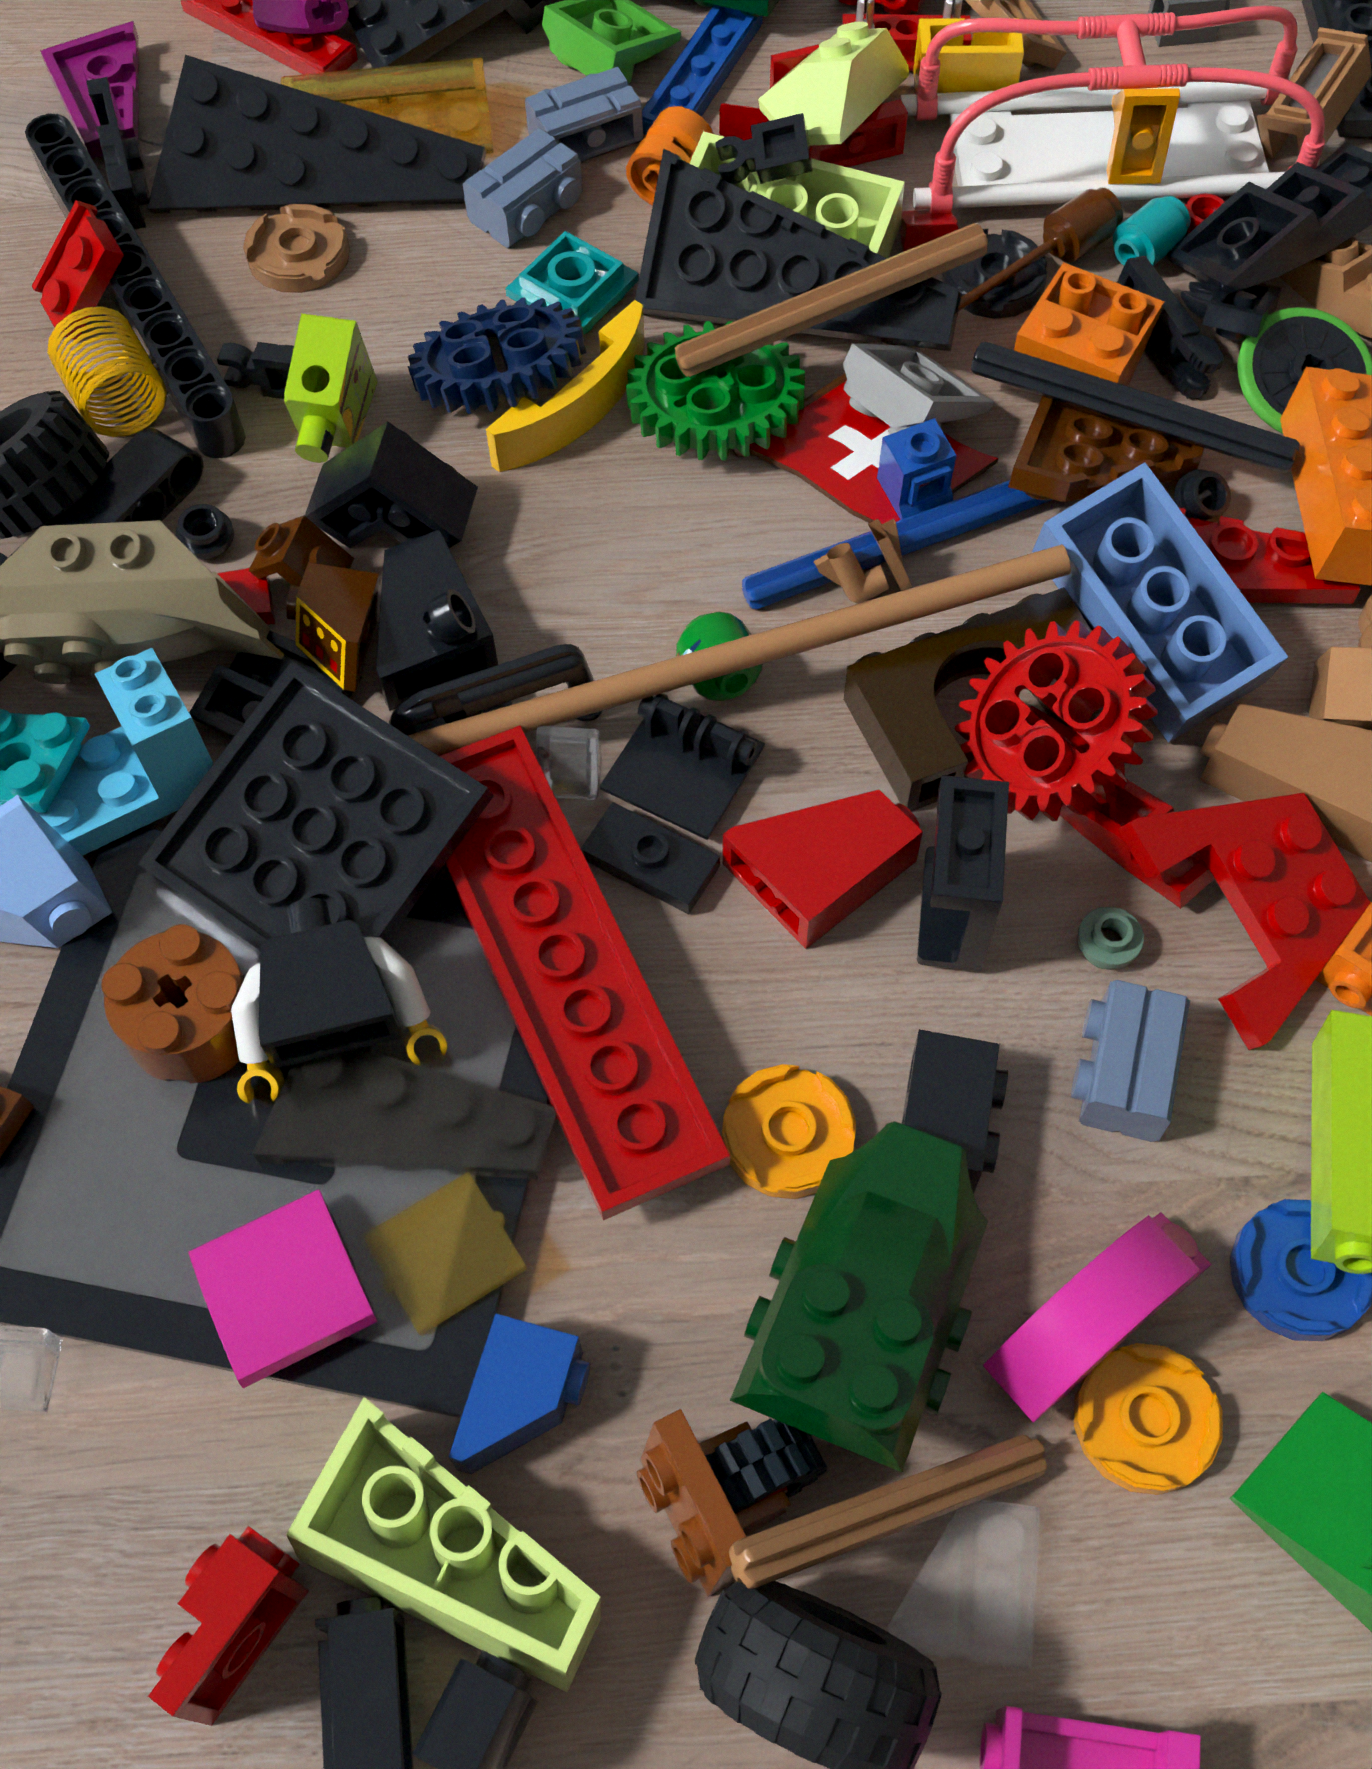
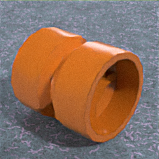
[626,106,714,206]

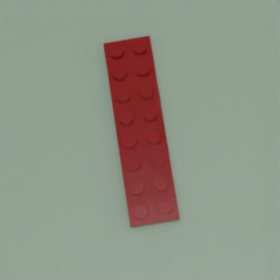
[439,725,730,1221]

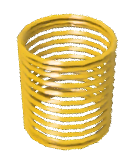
[47,306,167,437]

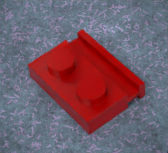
[32,200,124,339]

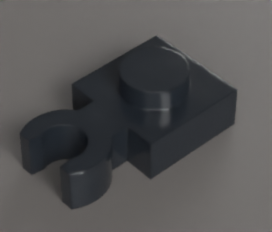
[715,113,813,185]
[217,342,294,399]

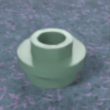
[1077,907,1144,970]

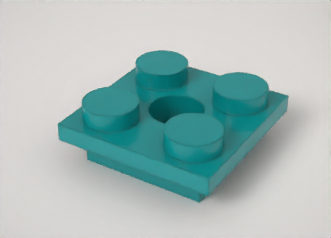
[505,231,639,335]
[0,709,90,813]

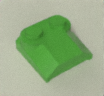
[542,0,682,83]

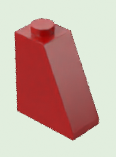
[722,789,923,949]

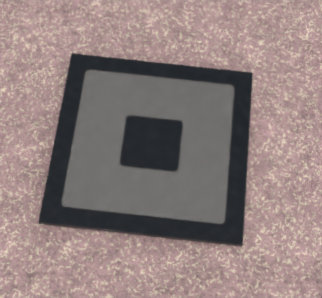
[0,828,550,1418]

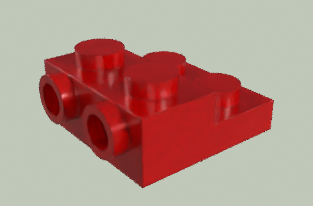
[148,1526,309,1726]

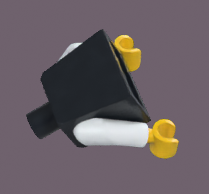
[231,898,447,1104]

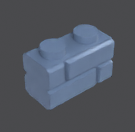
[525,67,643,162]
[463,128,583,249]
[1071,980,1190,1142]

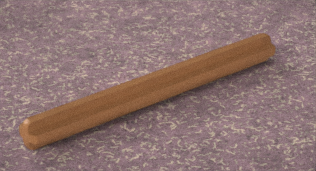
[675,223,988,377]

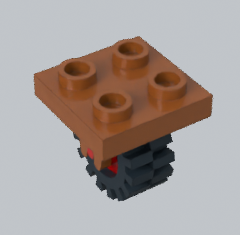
[637,1409,828,1597]

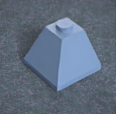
[0,795,112,948]

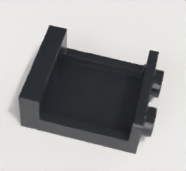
[917,775,1009,971]

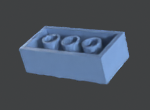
[1032,462,1288,743]

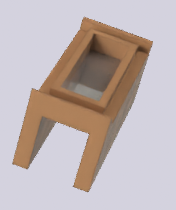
[1257,27,1372,159]

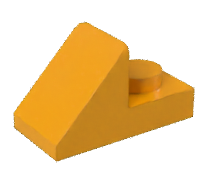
[1106,88,1180,184]

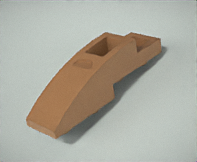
[1279,237,1372,339]

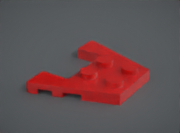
[1118,793,1371,1050]

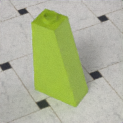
[1311,1010,1372,1274]

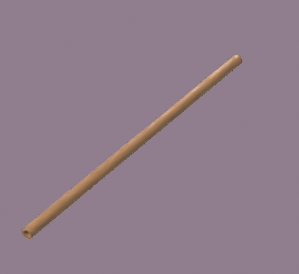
[407,544,1071,756]

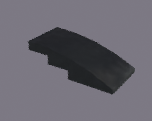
[1167,142,1372,294]

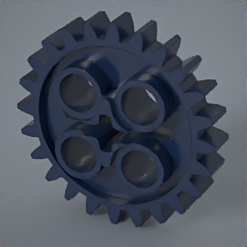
[408,298,587,414]

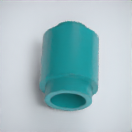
[1112,196,1191,266]

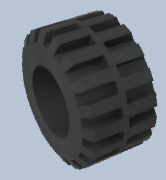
[0,390,109,539]

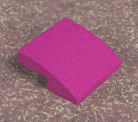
[188,1189,378,1388]

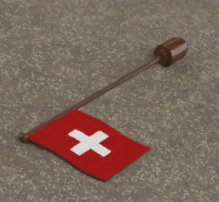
[732,188,1123,524]

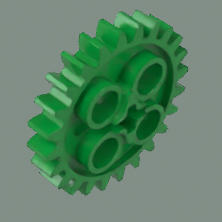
[626,321,805,461]

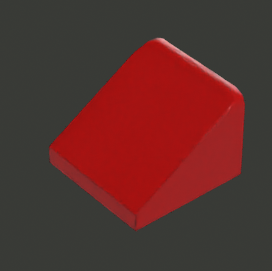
[899,210,959,252]

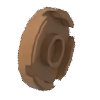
[243,204,350,293]

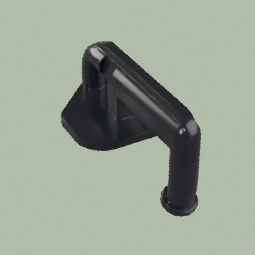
[389,644,602,735]

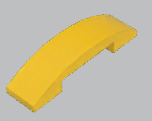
[486,300,645,472]

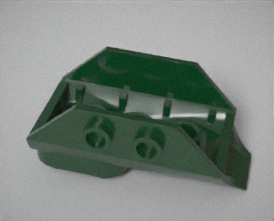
[730,1121,988,1472]

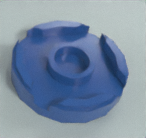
[1230,1199,1372,1341]

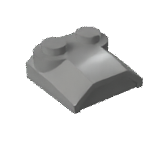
[843,343,994,434]

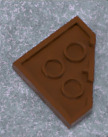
[1008,396,1204,502]

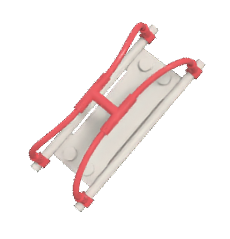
[900,5,1325,214]

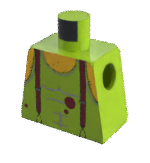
[284,313,378,463]

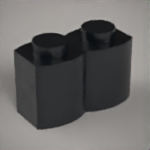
[412,1650,538,1769]

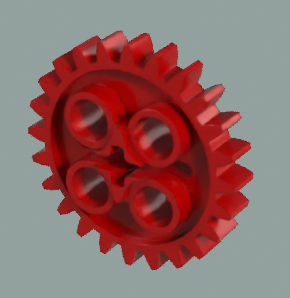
[955,620,1158,821]

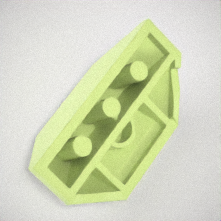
[758,22,909,145]

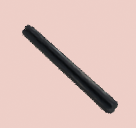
[971,342,1300,473]

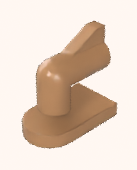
[814,518,913,604]

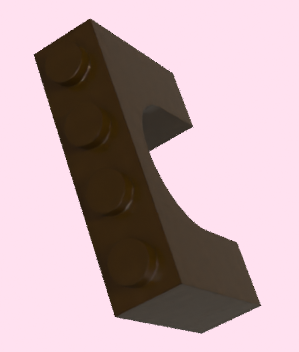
[843,587,1103,811]

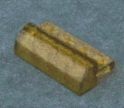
[281,57,494,154]

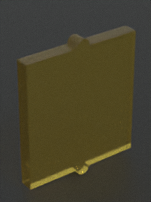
[362,1172,527,1336]

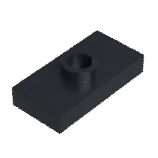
[580,802,720,914]

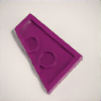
[40,21,139,159]

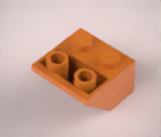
[1014,262,1164,386]

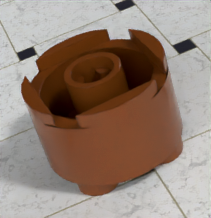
[101,924,245,1084]

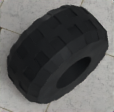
[695,1581,942,1769]

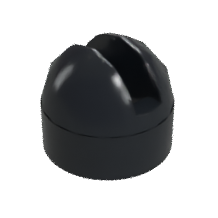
[423,589,476,643]

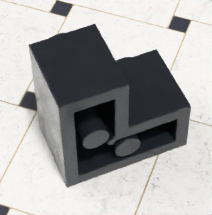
[305,421,478,548]

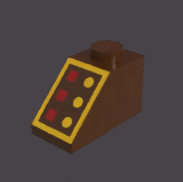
[286,562,379,692]

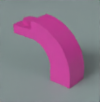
[982,1212,1212,1423]

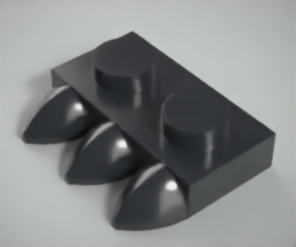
[1181,276,1282,340]

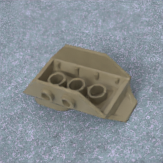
[0,520,284,684]

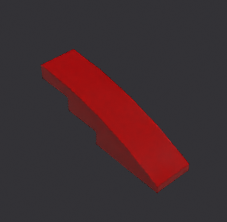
[1007,706,1215,909]

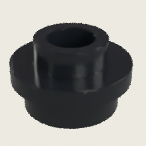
[1174,469,1231,523]
[175,504,234,559]

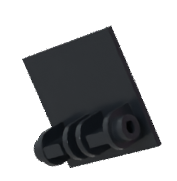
[599,693,765,840]

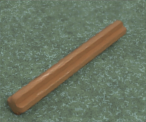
[729,1434,1047,1589]

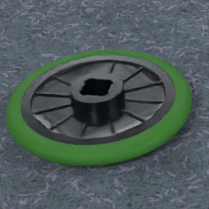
[1237,307,1372,434]

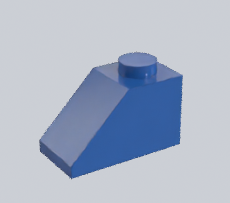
[448,1313,591,1474]

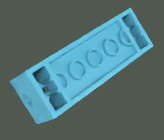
[38,648,214,856]

